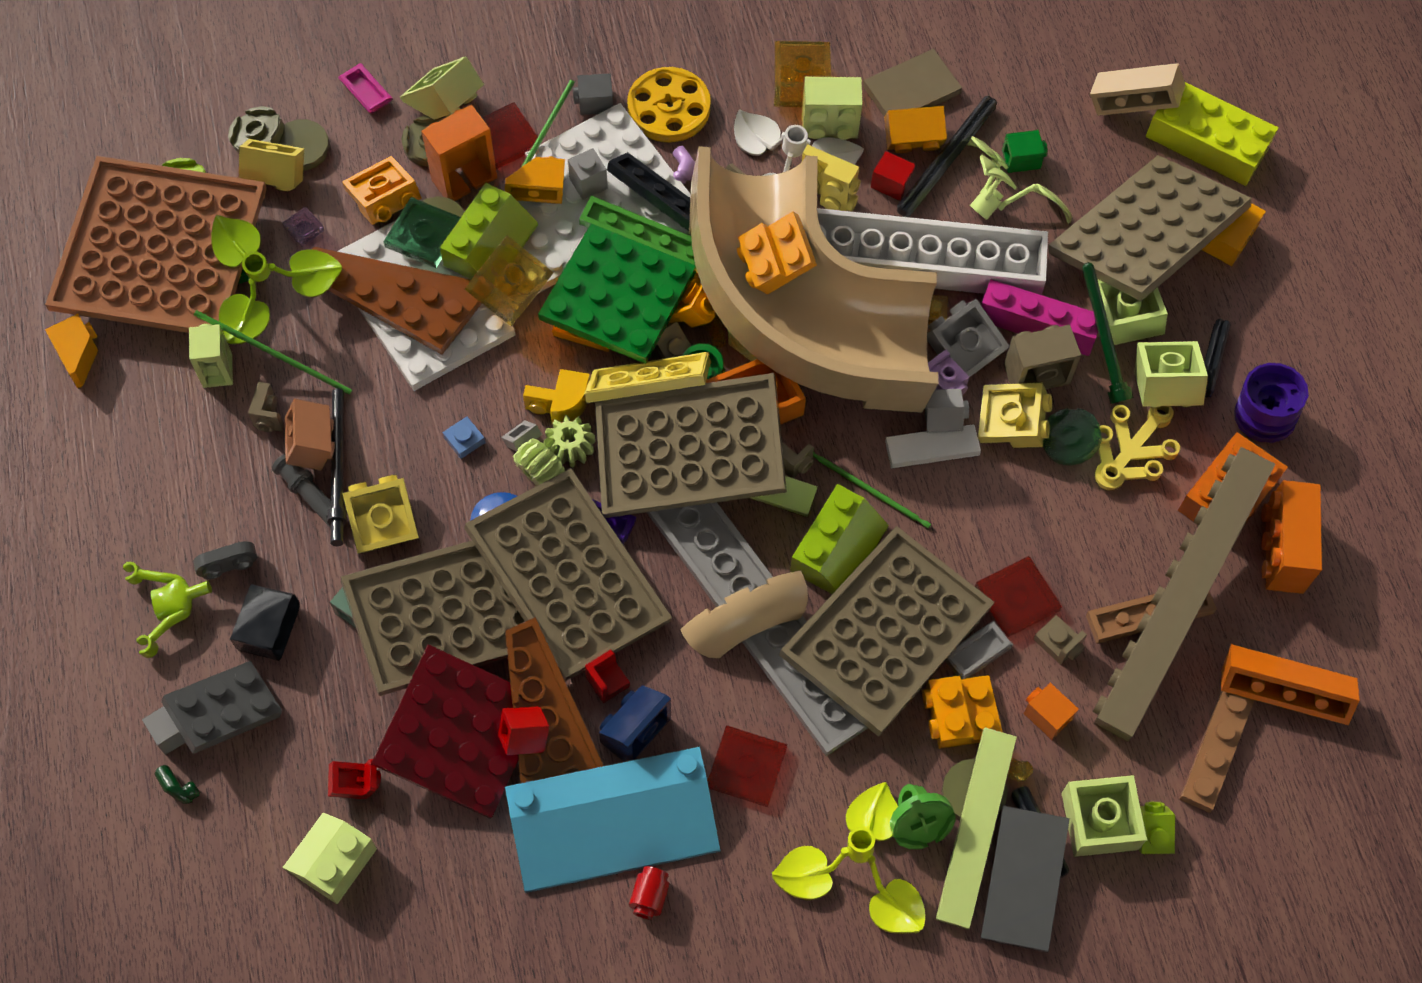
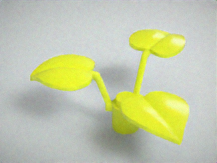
[772,782,926,934]

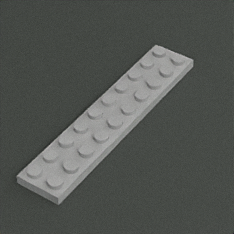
[646,502,868,756]

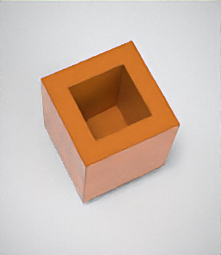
[1023,682,1079,740]

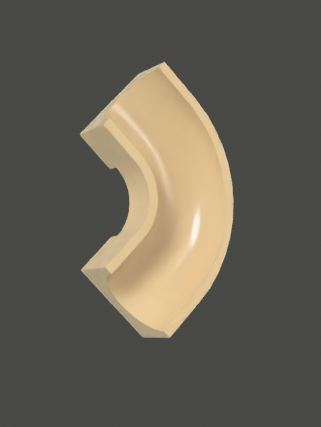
[689,146,939,413]

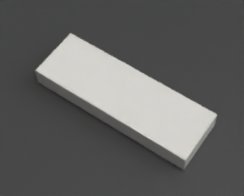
[885,424,981,468]

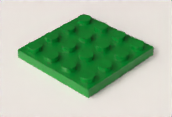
[538,223,696,364]

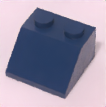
[599,685,671,762]

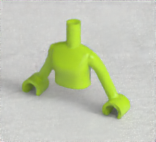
[123,561,212,658]

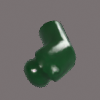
[154,765,200,804]

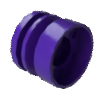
[1234,363,1309,443]

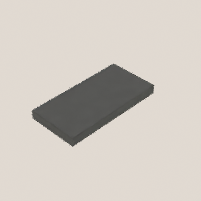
[981,806,1070,953]

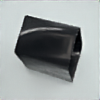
[230,584,300,661]

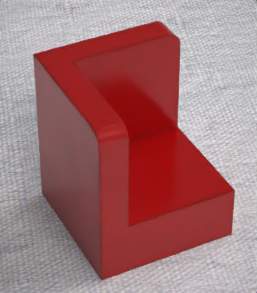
[871,151,915,201]
[585,649,630,703]
[498,706,549,755]

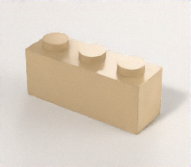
[1090,63,1186,116]

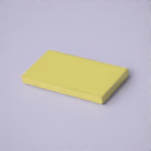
[584,352,711,403]

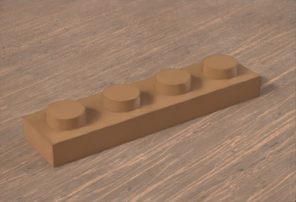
[1086,591,1217,644]
[1180,691,1254,813]

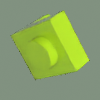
[1139,802,1175,854]

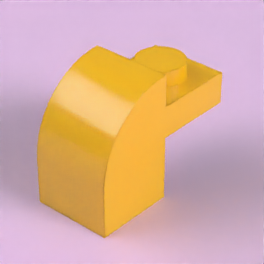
[523,369,590,425]

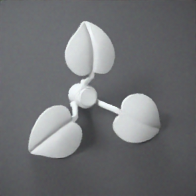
[734,110,864,176]

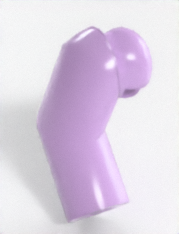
[673,146,695,185]

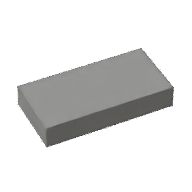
[945,621,1013,679]

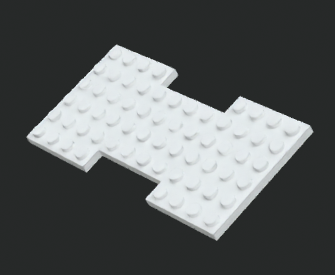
[338,103,691,391]

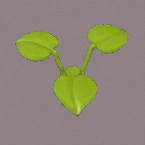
[211,215,342,344]

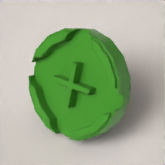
[889,784,956,849]

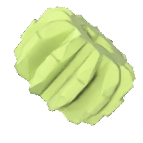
[543,415,595,468]
[513,438,565,486]

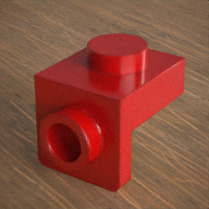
[328,759,381,799]

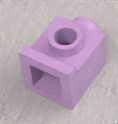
[928,350,969,395]

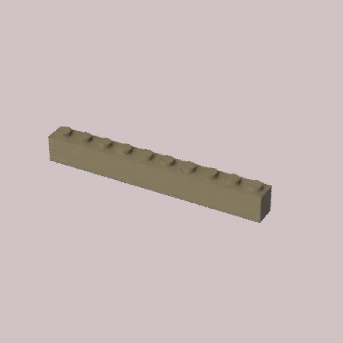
[1093,447,1276,742]

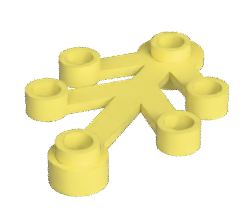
[1093,405,1180,490]

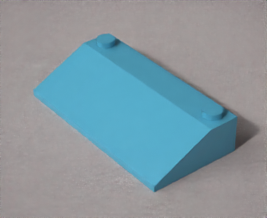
[505,747,720,893]

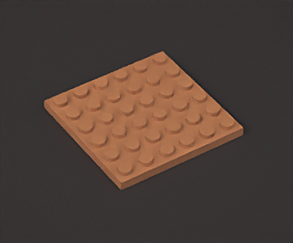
[45,156,267,333]

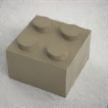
[1004,325,1081,389]

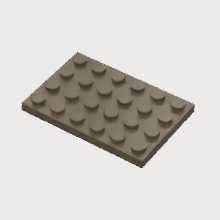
[1048,155,1252,301]
[595,373,787,518]
[464,469,672,681]
[779,526,994,736]
[341,541,525,696]

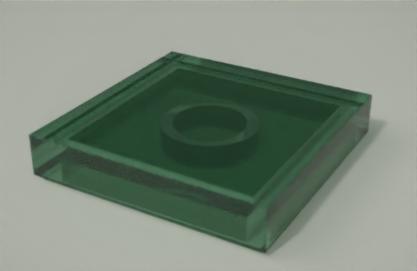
[383,197,461,268]

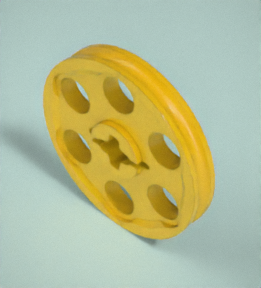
[627,67,710,142]

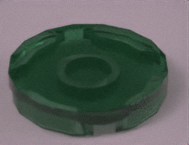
[1043,408,1102,466]

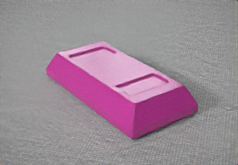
[338,63,393,114]

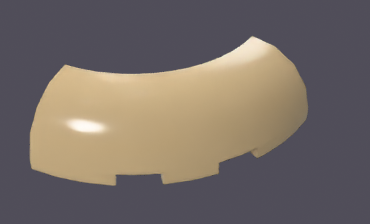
[680,571,808,658]

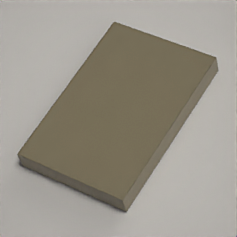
[863,49,962,116]

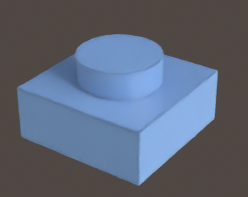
[442,417,486,459]

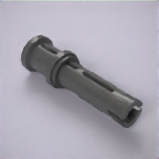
[272,454,348,530]

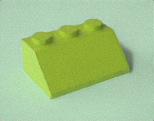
[440,183,538,290]
[790,484,889,594]

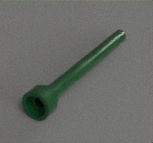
[1082,262,1134,404]

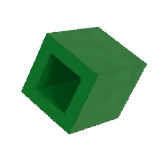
[1002,130,1048,173]

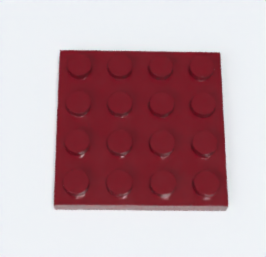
[371,644,518,819]

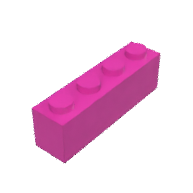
[981,279,1098,356]

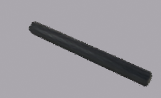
[897,96,997,217]

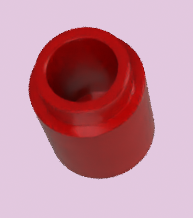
[629,866,670,920]

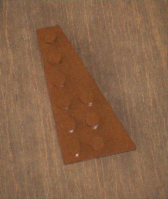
[312,247,492,355]
[505,617,604,783]

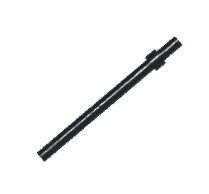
[327,388,347,547]

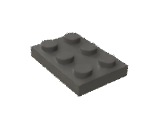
[161,661,282,754]

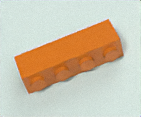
[1221,644,1360,725]

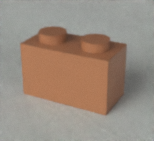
[285,398,335,471]

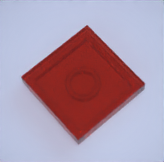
[482,102,538,169]
[975,556,1062,638]
[707,725,788,807]

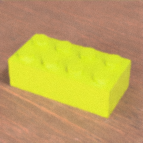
[1146,82,1279,186]

